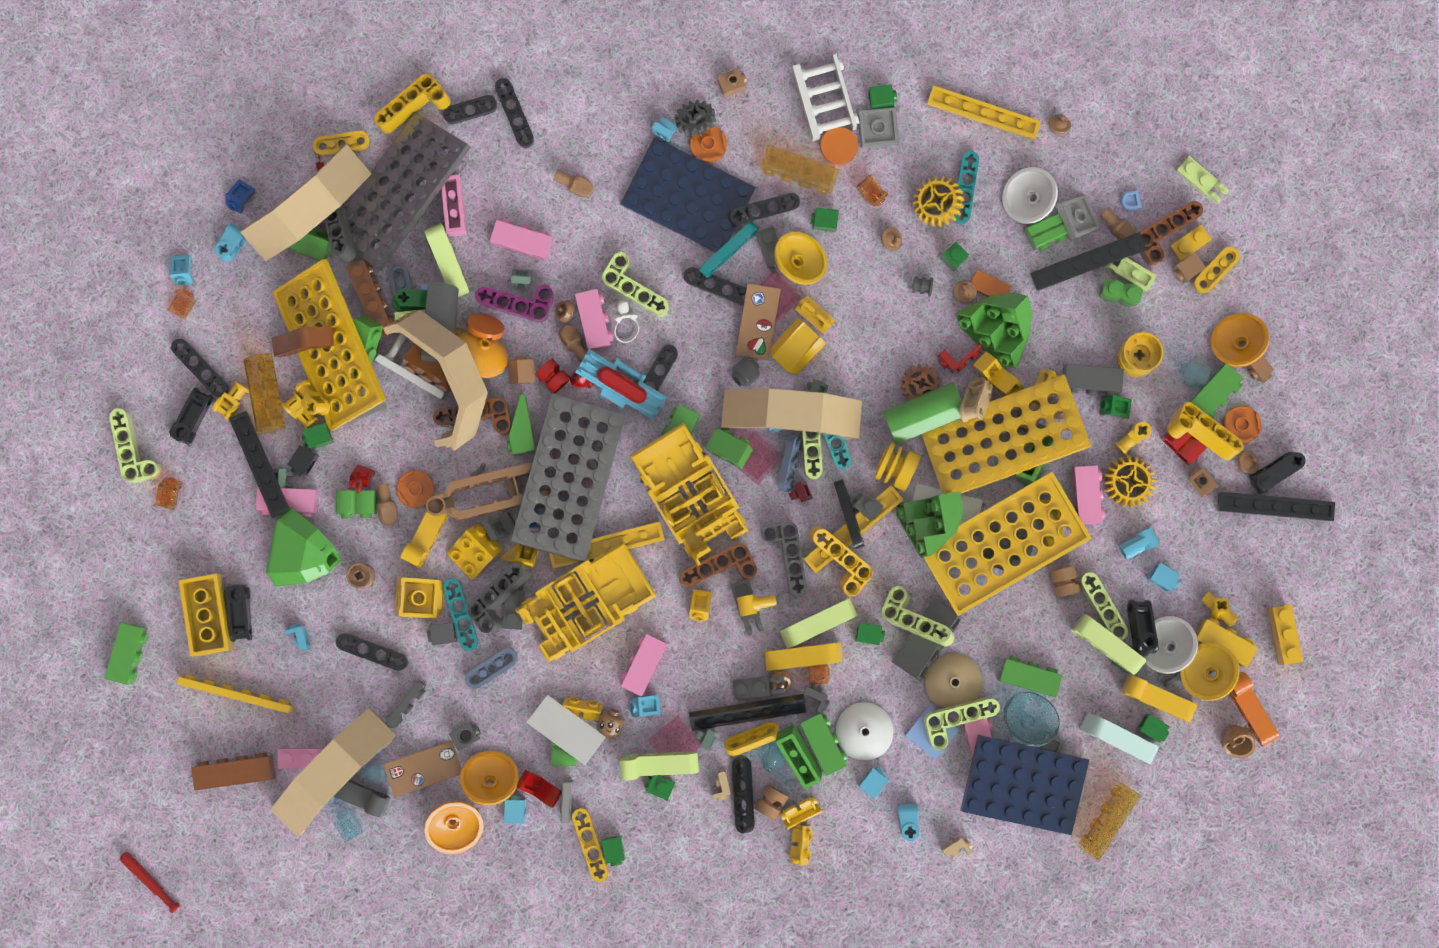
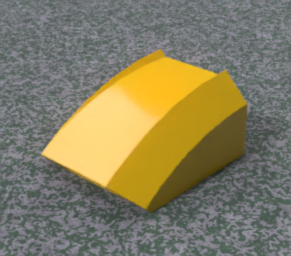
[770,318,826,374]
[394,577,444,619]

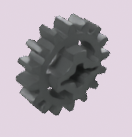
[675,100,716,137]

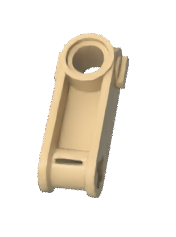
[960,377,993,422]

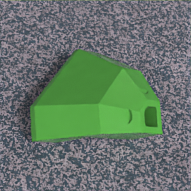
[956,293,1032,368]
[896,492,964,558]
[266,507,342,587]

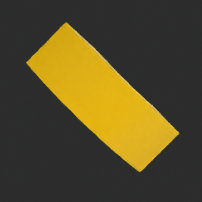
[973,351,1024,396]

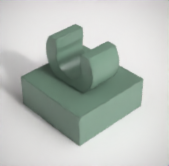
[511,269,533,291]
[806,379,829,393]
[273,469,293,488]
[695,729,718,750]

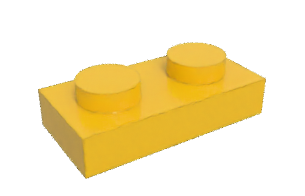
[1169,224,1212,262]

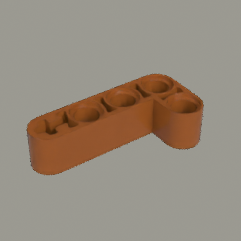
[1140,201,1203,266]
[271,326,334,357]
[433,397,512,435]
[679,544,757,588]

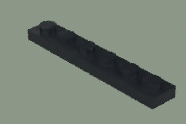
[1031,232,1146,291]
[229,411,291,518]
[1217,492,1335,521]
[689,694,806,731]

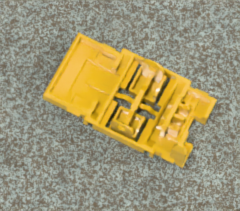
[630,423,749,566]
[515,542,657,662]

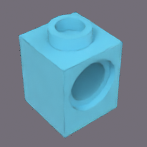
[1147,563,1180,592]
[858,767,889,799]
[504,795,526,824]

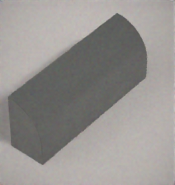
[421,281,459,362]
[892,598,963,682]

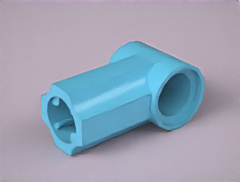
[1119,527,1161,560]

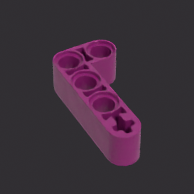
[475,285,554,323]

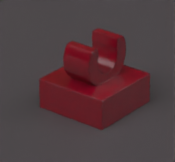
[789,481,813,503]

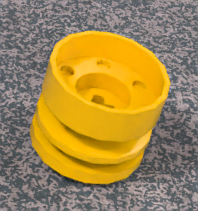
[1116,332,1164,378]
[875,442,921,492]

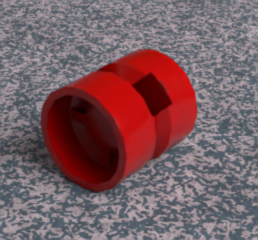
[535,358,571,394]

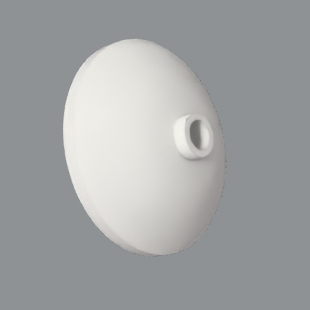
[1002,167,1058,224]
[1143,616,1198,674]
[835,702,893,761]

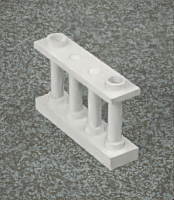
[792,54,859,142]
[375,333,447,401]

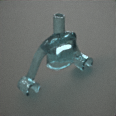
[750,730,804,791]

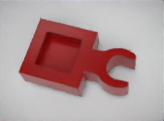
[348,464,375,493]

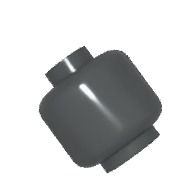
[731,358,760,386]

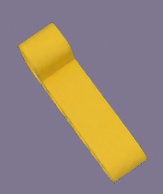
[374,74,450,134]
[1167,402,1244,460]
[400,492,455,568]
[809,526,873,596]
[764,642,844,671]
[1121,675,1198,723]

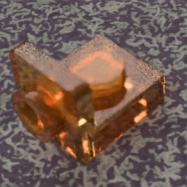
[167,289,197,320]
[808,664,830,684]

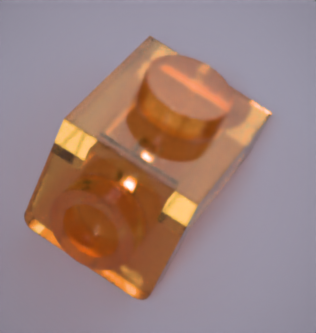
[856,175,889,207]
[155,477,183,510]

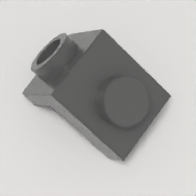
[853,492,884,521]
[483,512,515,541]
[803,684,830,713]

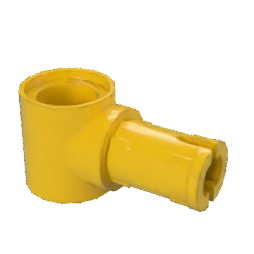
[737,594,777,617]

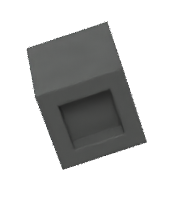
[427,623,457,646]
[449,722,481,751]

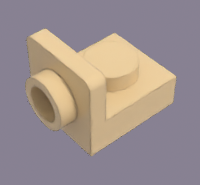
[711,770,731,801]
[941,836,973,857]

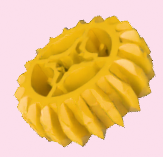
[913,176,964,227]
[1103,456,1156,508]

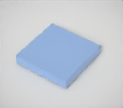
[905,705,959,760]

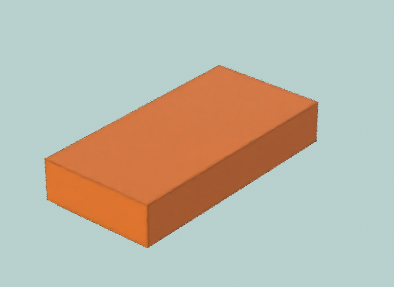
[971,269,1011,297]

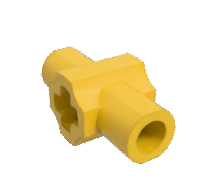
[1201,592,1239,627]

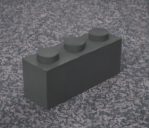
[1063,364,1124,396]

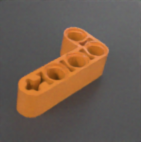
[1229,672,1280,747]

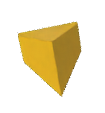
[499,543,539,567]

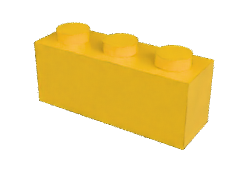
[1267,604,1303,665]
[1196,618,1258,668]

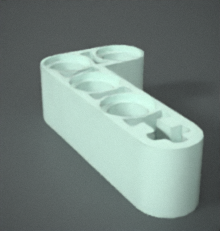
[1079,712,1159,765]

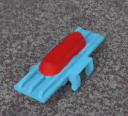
[575,349,668,420]

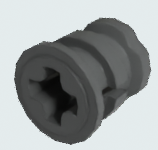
[912,276,933,296]

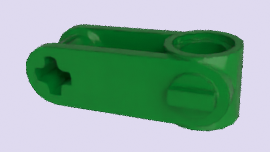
[392,289,427,312]

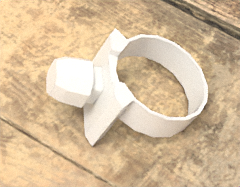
[608,301,639,343]

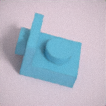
[652,117,677,143]
[169,255,193,286]
[283,624,311,651]
[629,695,661,717]

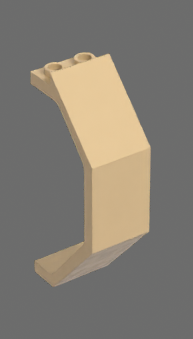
[240,143,371,261]
[383,310,488,451]
[721,388,862,440]
[270,708,396,837]

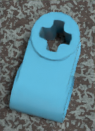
[215,223,246,262]
[897,803,919,841]

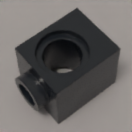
[287,445,319,476]

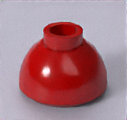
[570,369,594,389]

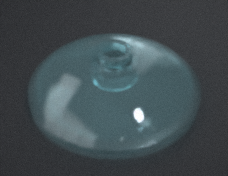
[1002,692,1060,747]

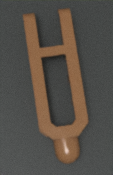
[426,462,550,521]

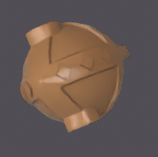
[1220,725,1256,758]

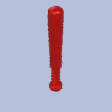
[120,852,180,913]

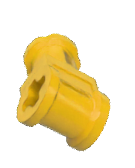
[295,380,330,415]
[212,381,249,421]
[281,391,319,429]
[1114,422,1151,456]

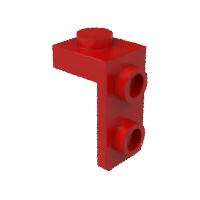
[937,344,983,373]
[517,769,562,808]

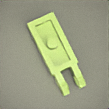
[1176,156,1229,204]
[1104,258,1157,293]

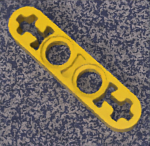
[572,808,608,882]

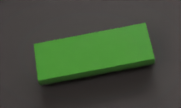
[882,382,962,445]

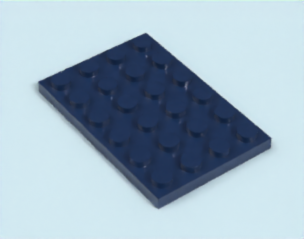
[620,137,756,252]
[960,734,1089,835]

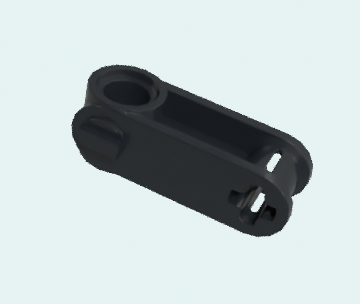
[169,387,213,445]
[1249,452,1306,494]
[224,584,252,642]
[1127,600,1159,657]

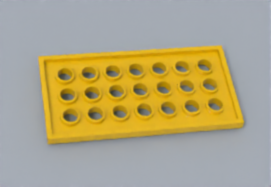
[272,259,386,431]
[921,374,1092,494]
[923,472,1092,616]

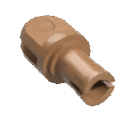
[553,169,594,198]
[1100,208,1136,240]
[558,325,587,363]
[376,483,398,526]

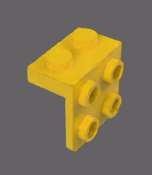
[447,522,504,580]

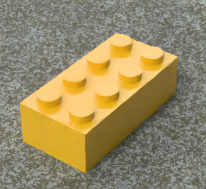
[178,574,234,657]

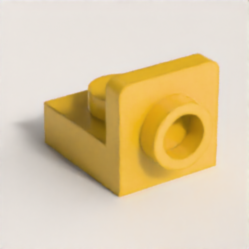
[689,589,712,622]

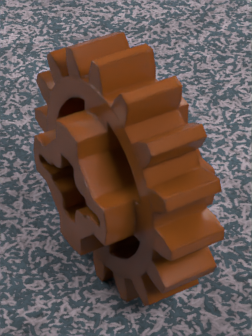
[900,364,942,401]

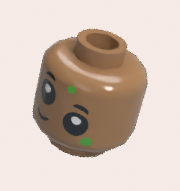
[597,709,625,739]

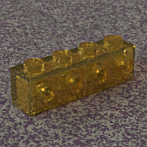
[760,145,840,195]
[243,353,286,434]
[1079,783,1141,861]

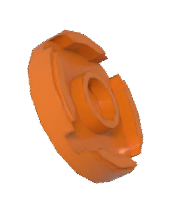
[690,126,727,163]
[820,127,858,165]
[466,314,504,340]
[1223,406,1262,444]
[396,470,435,508]

